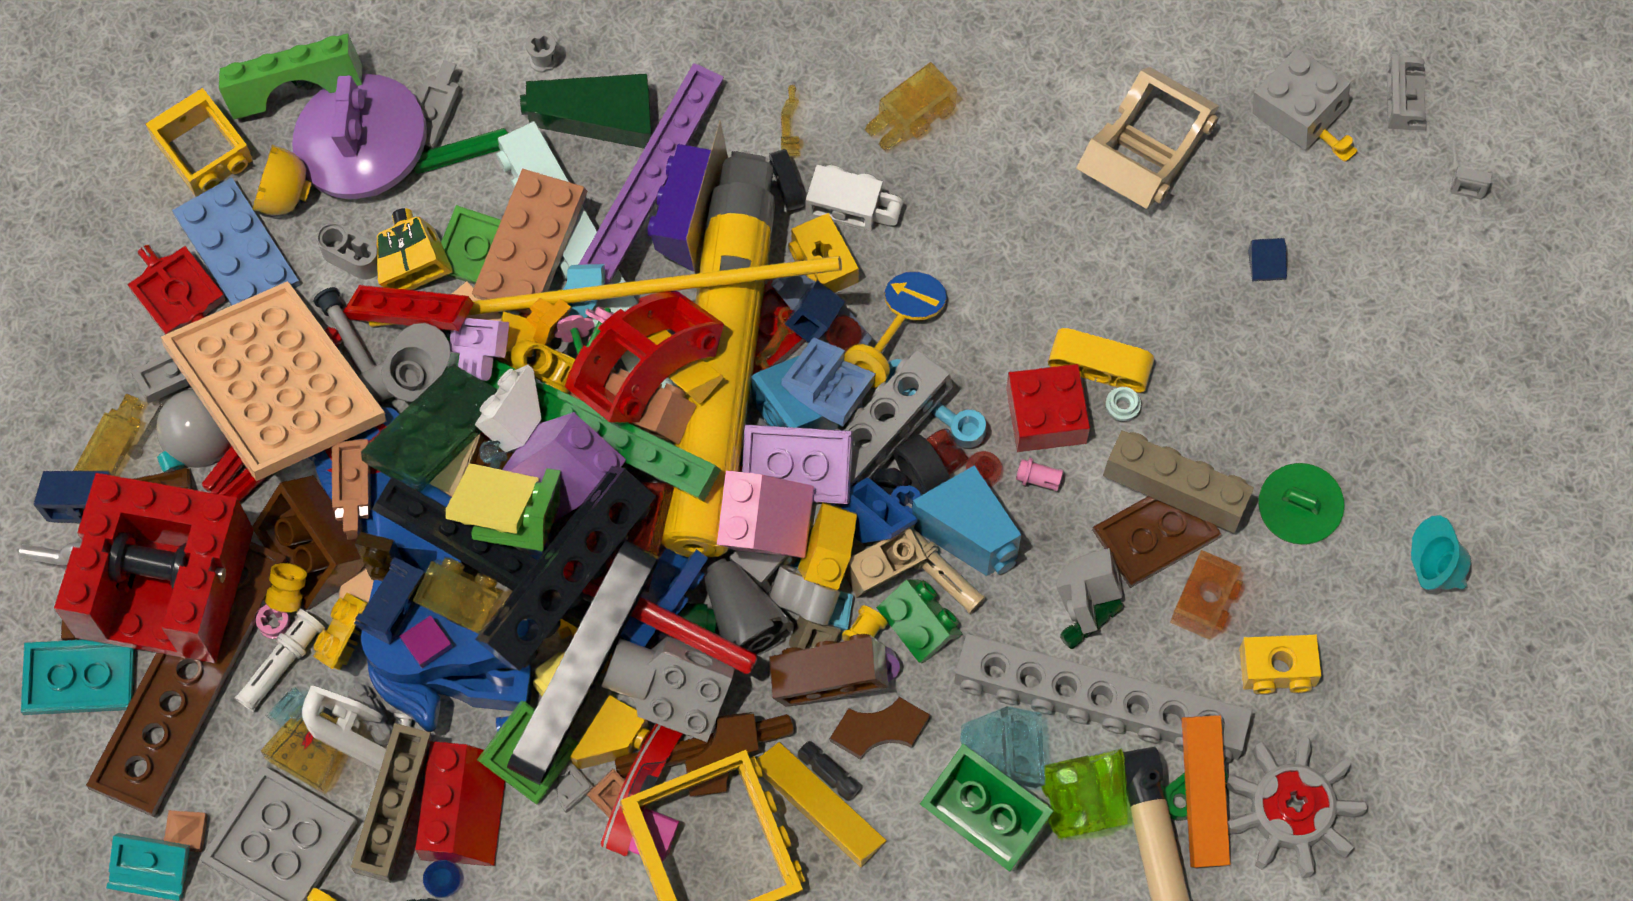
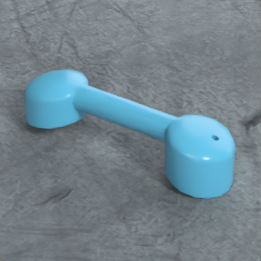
[886,359,986,448]

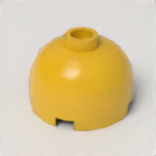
[252,145,312,216]

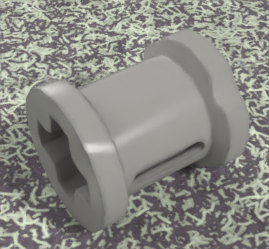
[526,31,558,73]

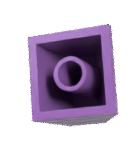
[502,412,626,523]

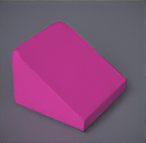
[628,808,679,862]

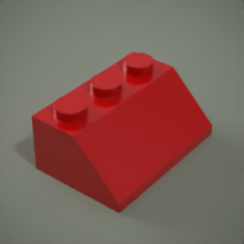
[415,741,505,866]

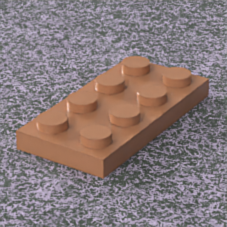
[472,168,588,315]

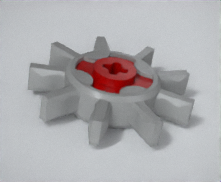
[1225,736,1367,878]

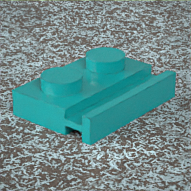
[106,833,190,901]

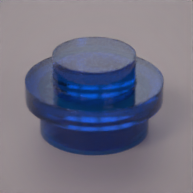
[423,860,461,898]

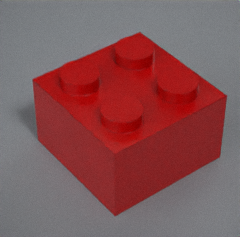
[1006,364,1090,452]

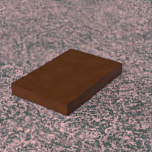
[1092,496,1222,588]

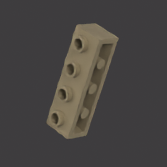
[1103,430,1254,533]

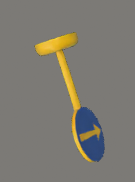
[844,272,947,388]

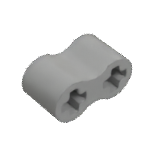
[769,565,841,625]

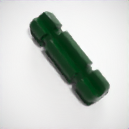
[1060,599,1123,649]

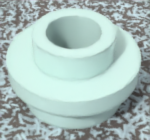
[1105,387,1141,421]

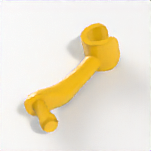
[1319,129,1358,162]

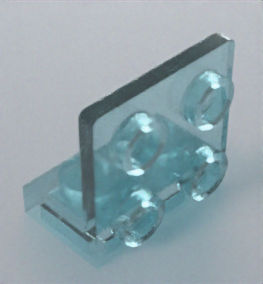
[960,706,1045,788]

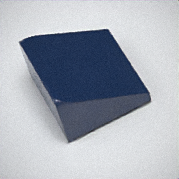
[1248,238,1287,282]

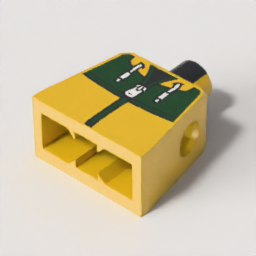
[377,208,452,290]

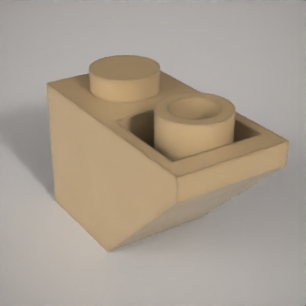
[844,527,927,598]

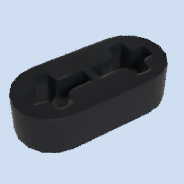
[769,149,804,212]

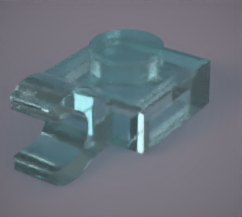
[265,687,305,725]

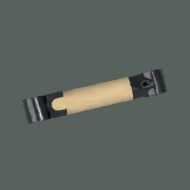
[1117,746,1194,901]

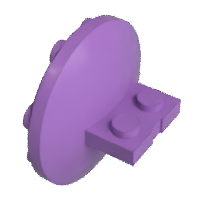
[292,74,427,199]

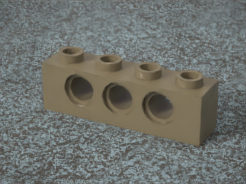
[351,723,433,883]

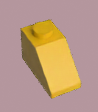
[798,502,857,590]
[570,695,651,770]

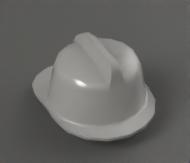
[381,323,450,402]

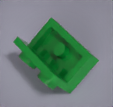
[876,579,963,663]

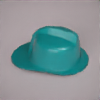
[1411,515,1471,590]

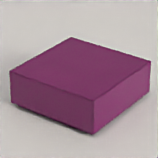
[400,615,453,668]

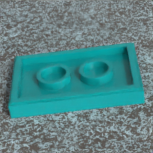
[21,640,135,715]

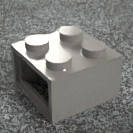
[1253,48,1350,150]

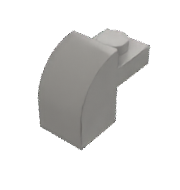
[1056,548,1122,634]

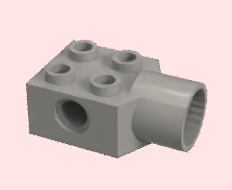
[601,636,735,742]

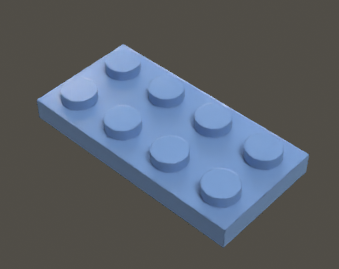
[172,177,300,306]

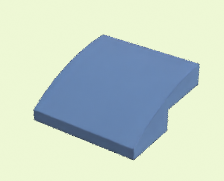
[781,337,875,426]

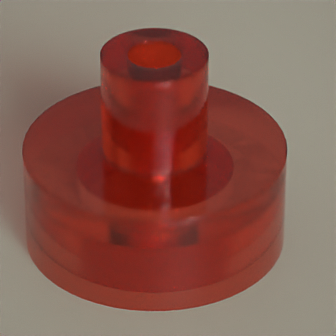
[966,451,1002,487]

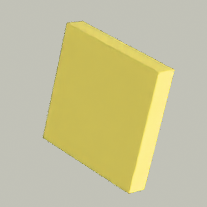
[446,463,539,534]

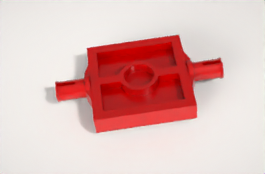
[127,245,226,335]

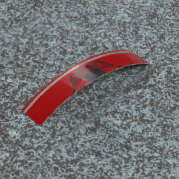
[601,724,683,856]

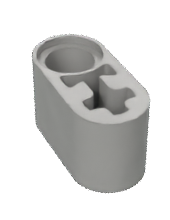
[317,223,378,280]

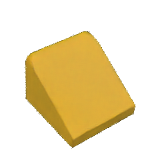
[501,311,536,357]

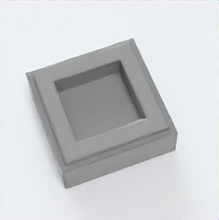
[1450,167,1492,200]

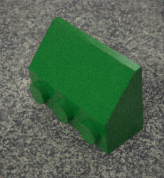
[920,743,1055,872]

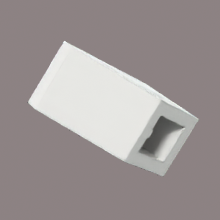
[475,365,541,453]

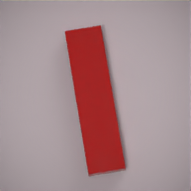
[343,285,474,331]

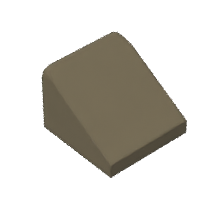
[789,616,841,650]

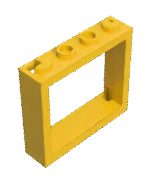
[620,750,805,901]

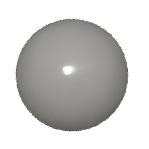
[156,389,232,468]

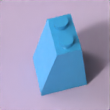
[751,356,862,430]
[912,465,1021,576]

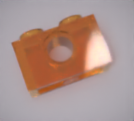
[1170,550,1243,640]

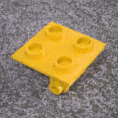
[313,592,368,670]

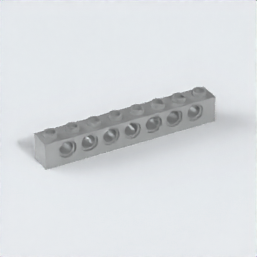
[729,349,953,594]
[954,633,1252,762]

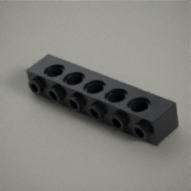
[475,466,656,671]

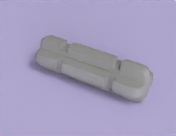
[348,683,393,746]

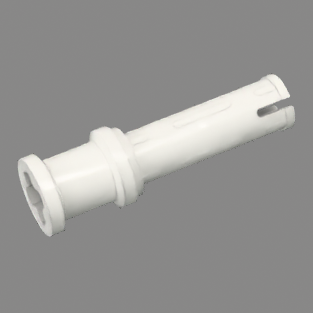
[235,609,325,712]

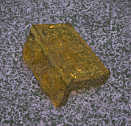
[413,557,504,634]

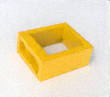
[146,88,253,197]

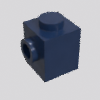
[785,280,845,343]

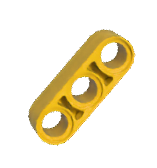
[1048,328,1154,393]

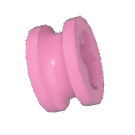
[256,605,291,639]

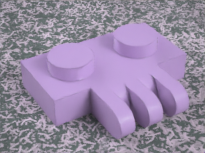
[449,318,509,381]

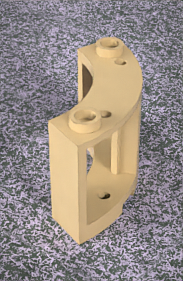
[1076,67,1219,209]

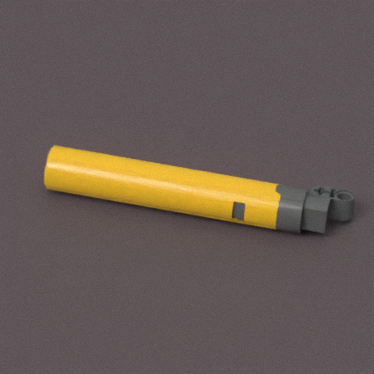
[660,151,776,557]

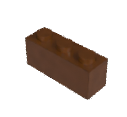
[769,634,888,707]

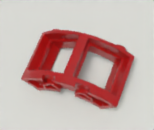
[565,291,724,422]

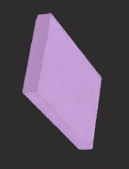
[742,425,853,504]

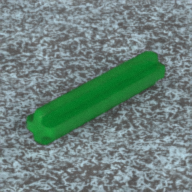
[414,128,508,174]

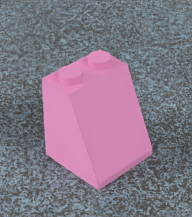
[717,471,814,558]

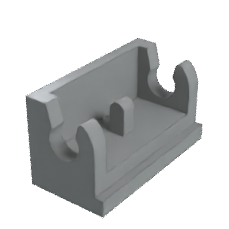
[1387,54,1426,131]

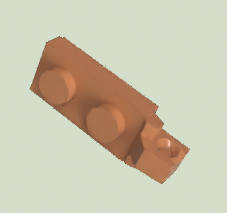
[332,439,371,540]

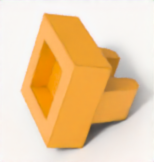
[527,298,571,345]

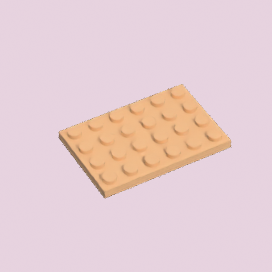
[161,281,386,481]

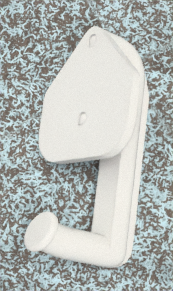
[302,686,413,771]

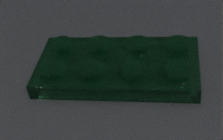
[361,364,498,492]

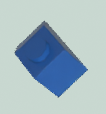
[840,477,917,543]

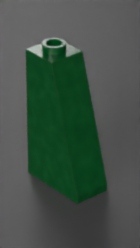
[520,74,652,149]

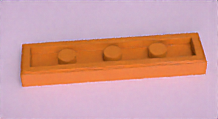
[1181,715,1230,868]

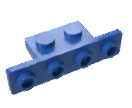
[621,548,708,647]

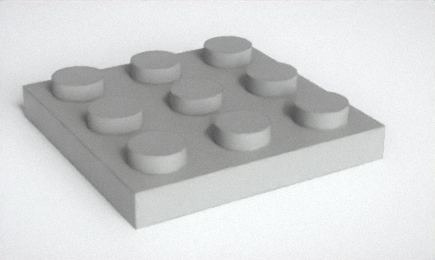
[200,765,358,901]

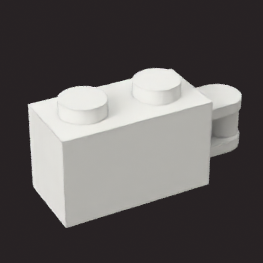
[805,165,903,231]

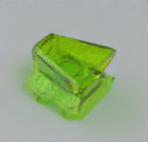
[1040,748,1128,839]

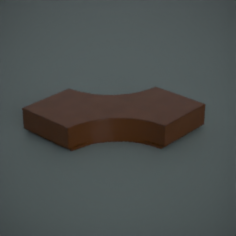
[830,697,930,760]
[684,712,758,797]

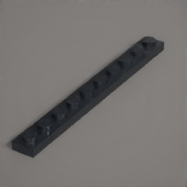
[372,477,669,649]

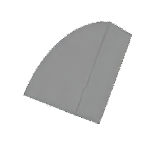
[557,761,593,813]

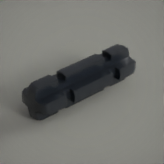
[798,741,860,801]

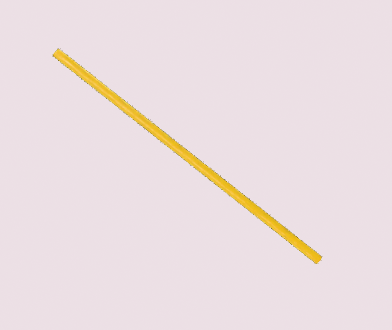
[368,256,842,327]

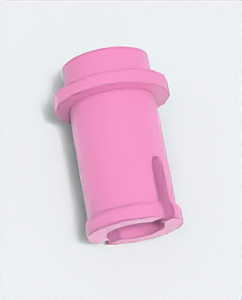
[1016,458,1063,492]

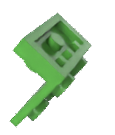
[472,468,561,551]

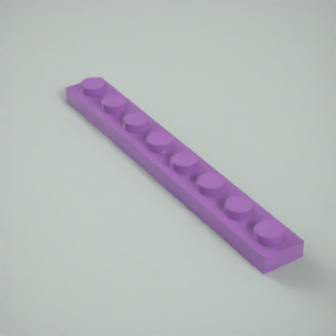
[578,63,724,285]

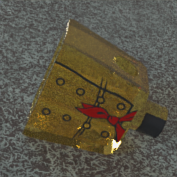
[261,707,344,795]

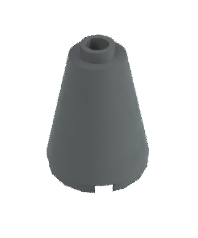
[704,559,793,657]

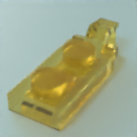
[73,394,143,476]

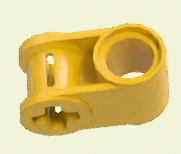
[511,340,575,394]

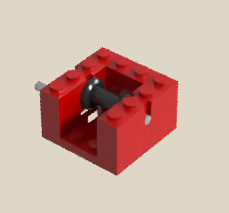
[19,473,254,663]

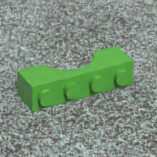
[219,33,362,119]

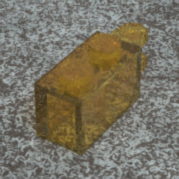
[864,62,957,151]

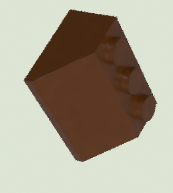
[252,475,364,609]

